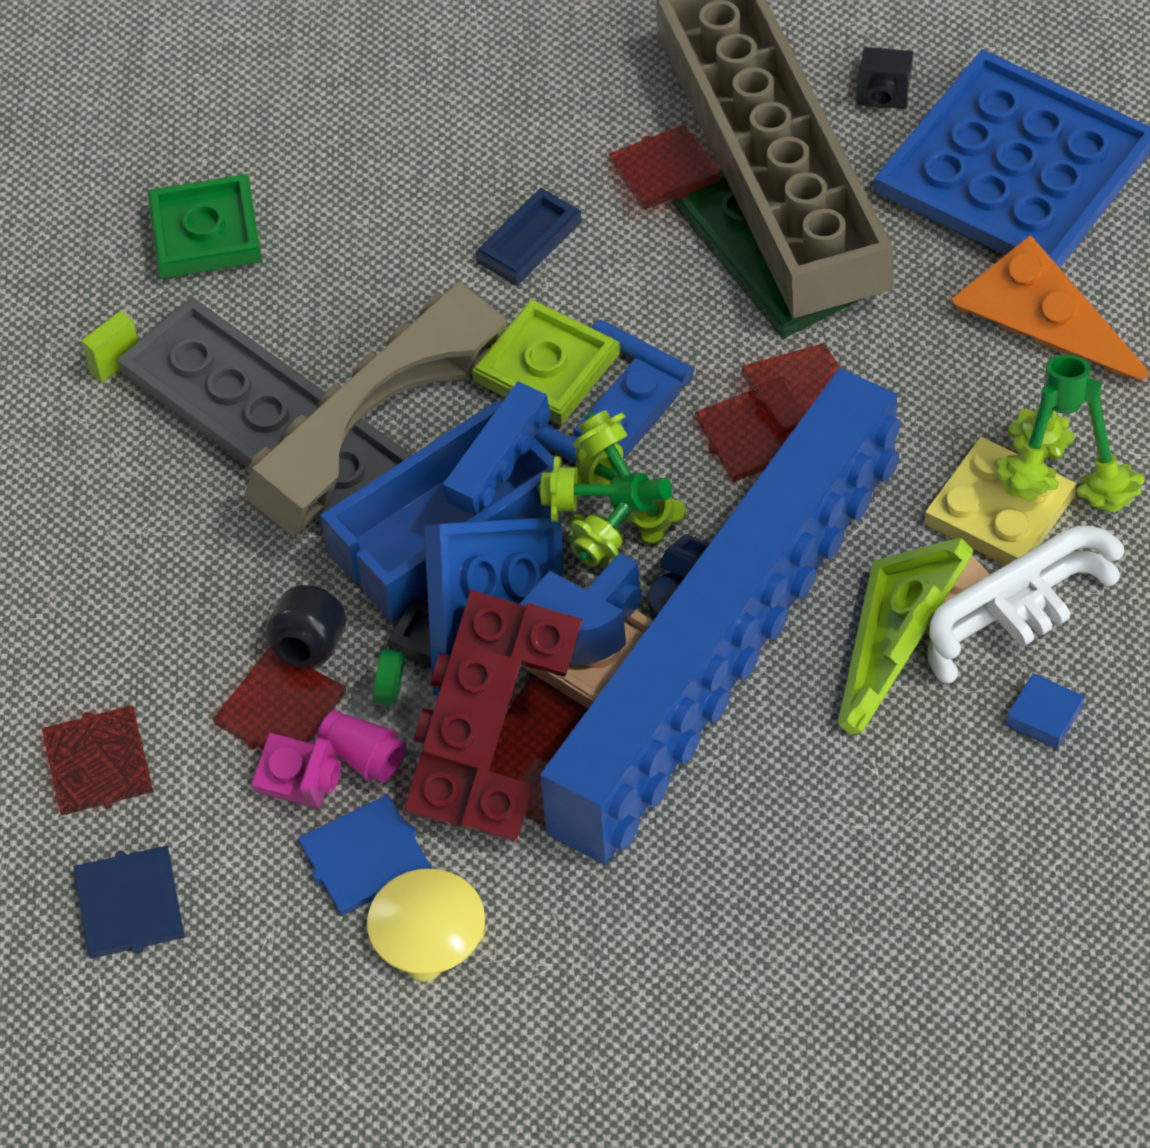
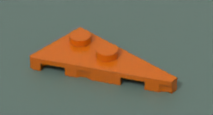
[951,235,1150,382]

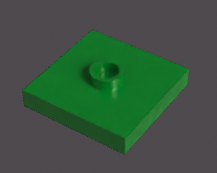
[147,173,263,279]

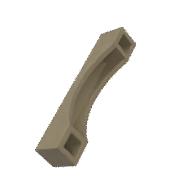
[244,281,508,538]

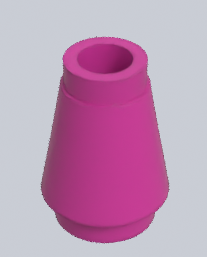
[318,710,406,783]

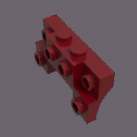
[403,590,583,843]

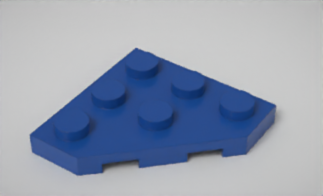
[424,517,564,696]

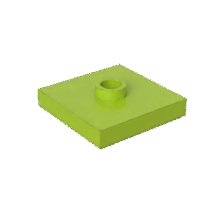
[472,299,620,426]

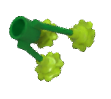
[994,354,1145,513]

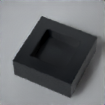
[388,597,432,668]

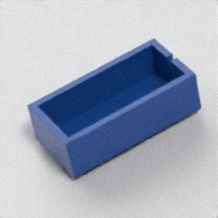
[320,400,563,623]

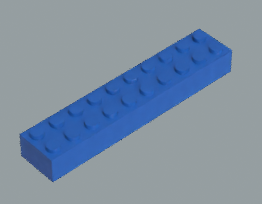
[540,367,901,866]

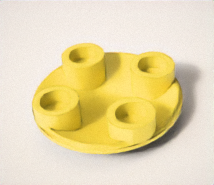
[367,869,486,982]

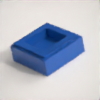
[1006,673,1085,749]

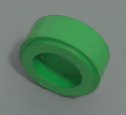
[373,649,405,708]

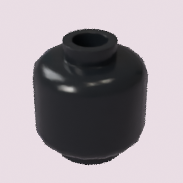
[265,585,347,668]

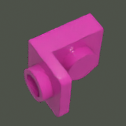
[251,733,341,810]

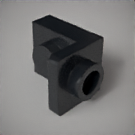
[856,47,914,109]

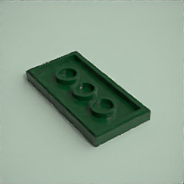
[672,170,861,339]

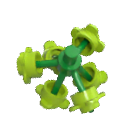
[537,410,686,569]

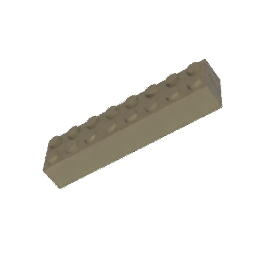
[656,0,893,319]

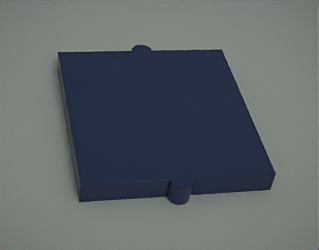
[73,845,185,959]

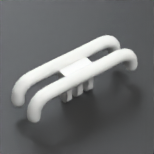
[927,526,1124,684]

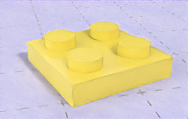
[924,437,1077,565]

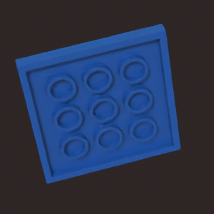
[873,49,1150,268]

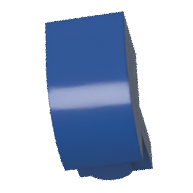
[520,553,642,665]

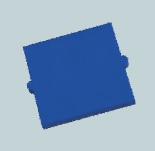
[298,794,432,916]

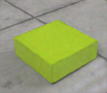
[81,310,139,383]

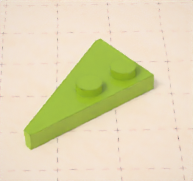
[838,537,973,735]

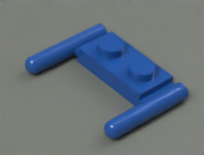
[534,320,695,465]

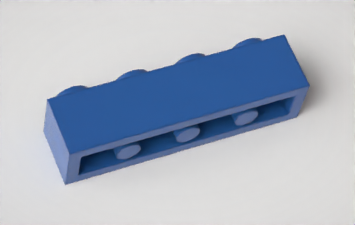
[443,381,551,516]

